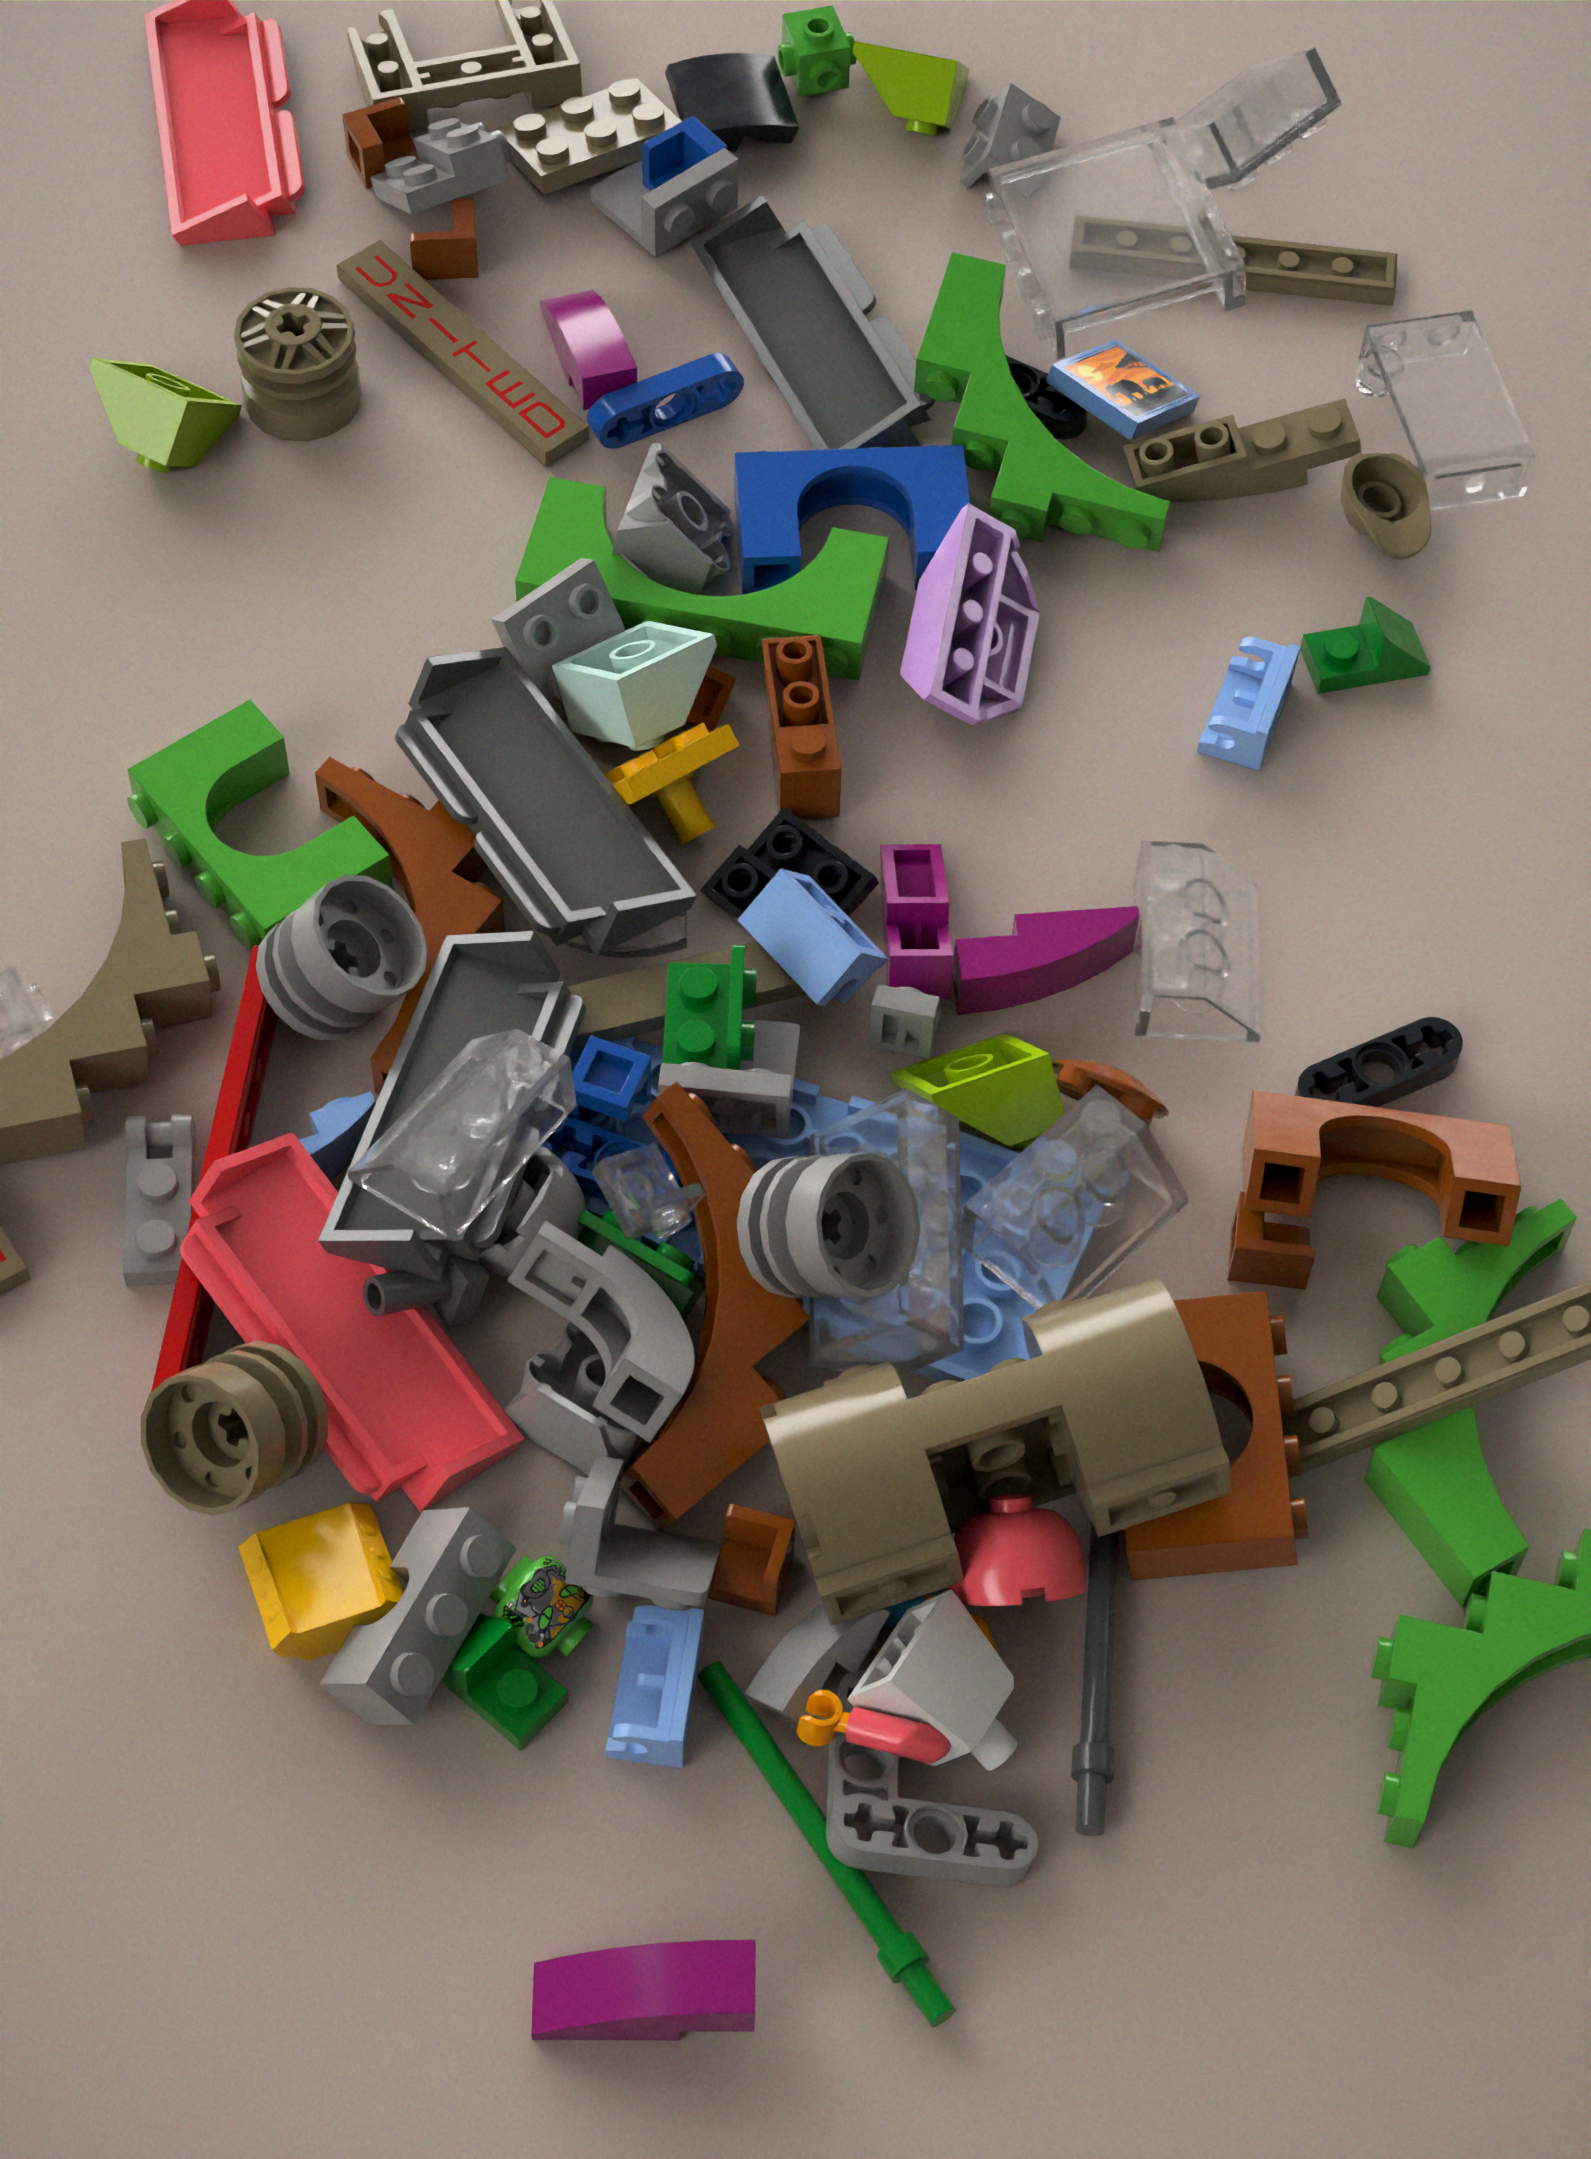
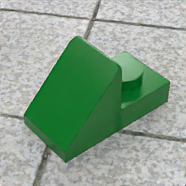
[1300,597,1431,694]
[440,1613,569,1751]

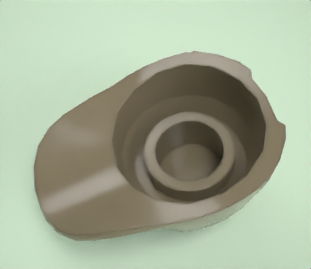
[1341,453,1432,560]

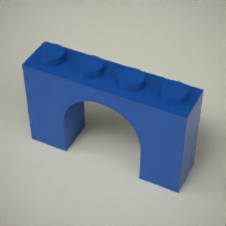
[734,445,970,595]

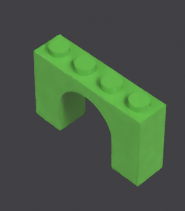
[127,699,393,949]

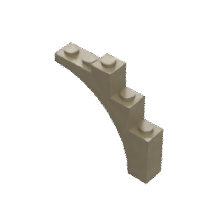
[0,838,221,1165]

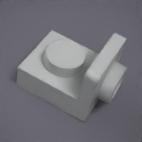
[868,984,943,1059]

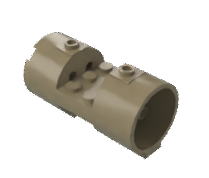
[759,1277,1232,1626]

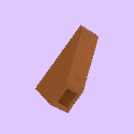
[761,635,842,820]

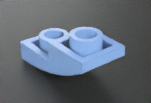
[298,1091,376,1180]

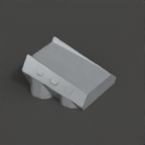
[612,443,733,595]
[504,1322,646,1475]

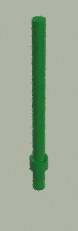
[698,1661,956,2027]

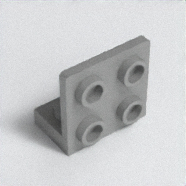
[658,1018,800,1139]

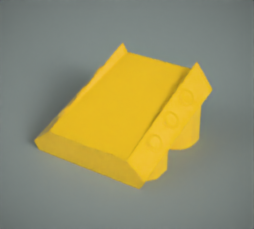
[238,1502,404,1661]

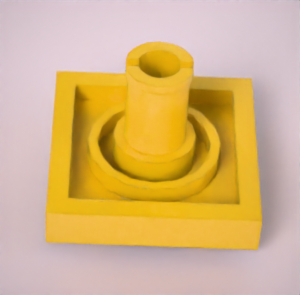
[604,722,740,844]

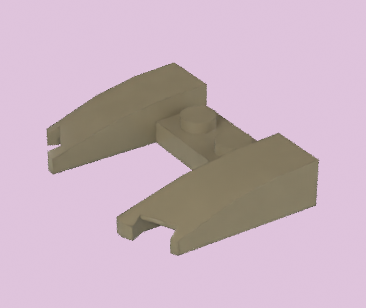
[347,0,583,131]

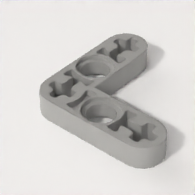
[826,1669,1039,1887]

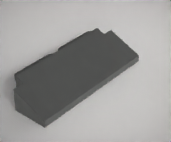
[690,195,936,450]
[395,647,697,957]
[318,931,586,1282]

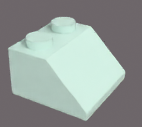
[552,621,717,751]

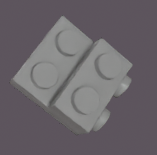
[370,118,511,215]

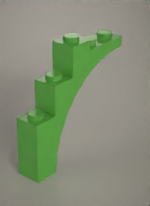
[914,252,1170,552]
[1364,1198,1577,1608]
[1370,1528,1591,1848]

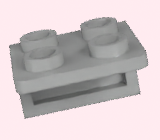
[590,148,738,257]
[559,1455,721,1610]

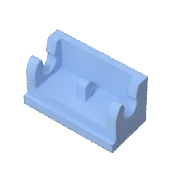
[1197,637,1300,771]
[738,869,888,1006]
[605,1605,704,1768]

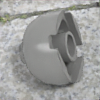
[479,1144,586,1278]

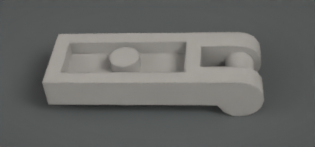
[123,1114,195,1286]

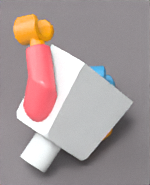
[797,1590,1018,1771]

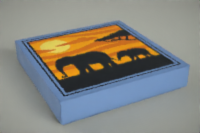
[1046,339,1200,440]

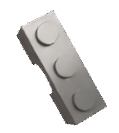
[319,1507,517,1725]

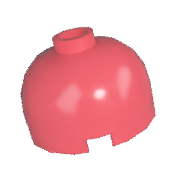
[949,1494,1088,1606]

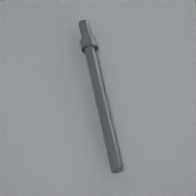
[1071,1521,1118,1836]

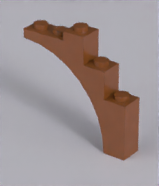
[315,757,505,1095]
[620,1081,811,1532]

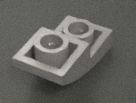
[744,1604,890,1723]

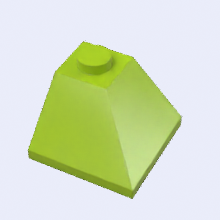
[852,41,969,136]
[89,358,242,473]
[890,1032,1068,1149]

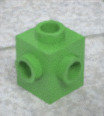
[778,5,857,97]

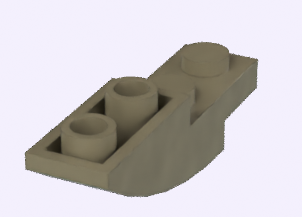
[1123,398,1361,501]

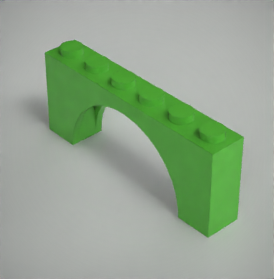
[515,477,889,681]

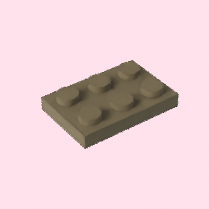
[495,78,682,195]

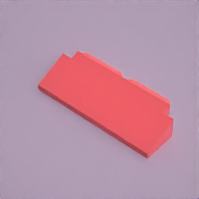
[144,0,306,246]
[180,1132,525,1513]

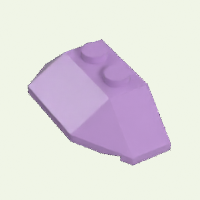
[900,503,1040,726]

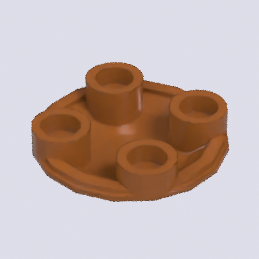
[1052,1059,1170,1130]

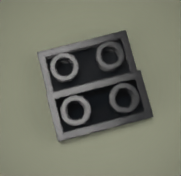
[665,53,799,152]
[700,807,879,924]

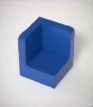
[642,116,727,191]
[566,1036,651,1122]

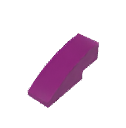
[540,290,637,411]
[880,844,953,999]
[952,906,1140,1015]
[531,1939,756,2041]

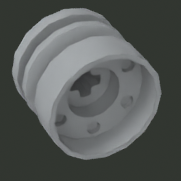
[256,875,428,1041]
[736,1153,920,1298]

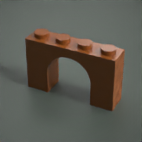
[1243,1090,1522,1246]
[1125,1290,1309,1581]

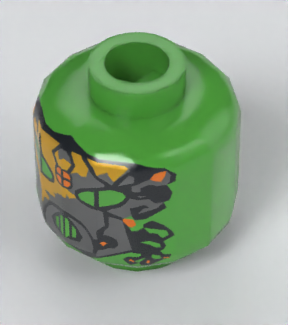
[489,1555,594,1660]

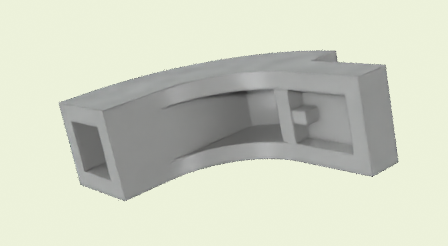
[507,1221,695,1443]

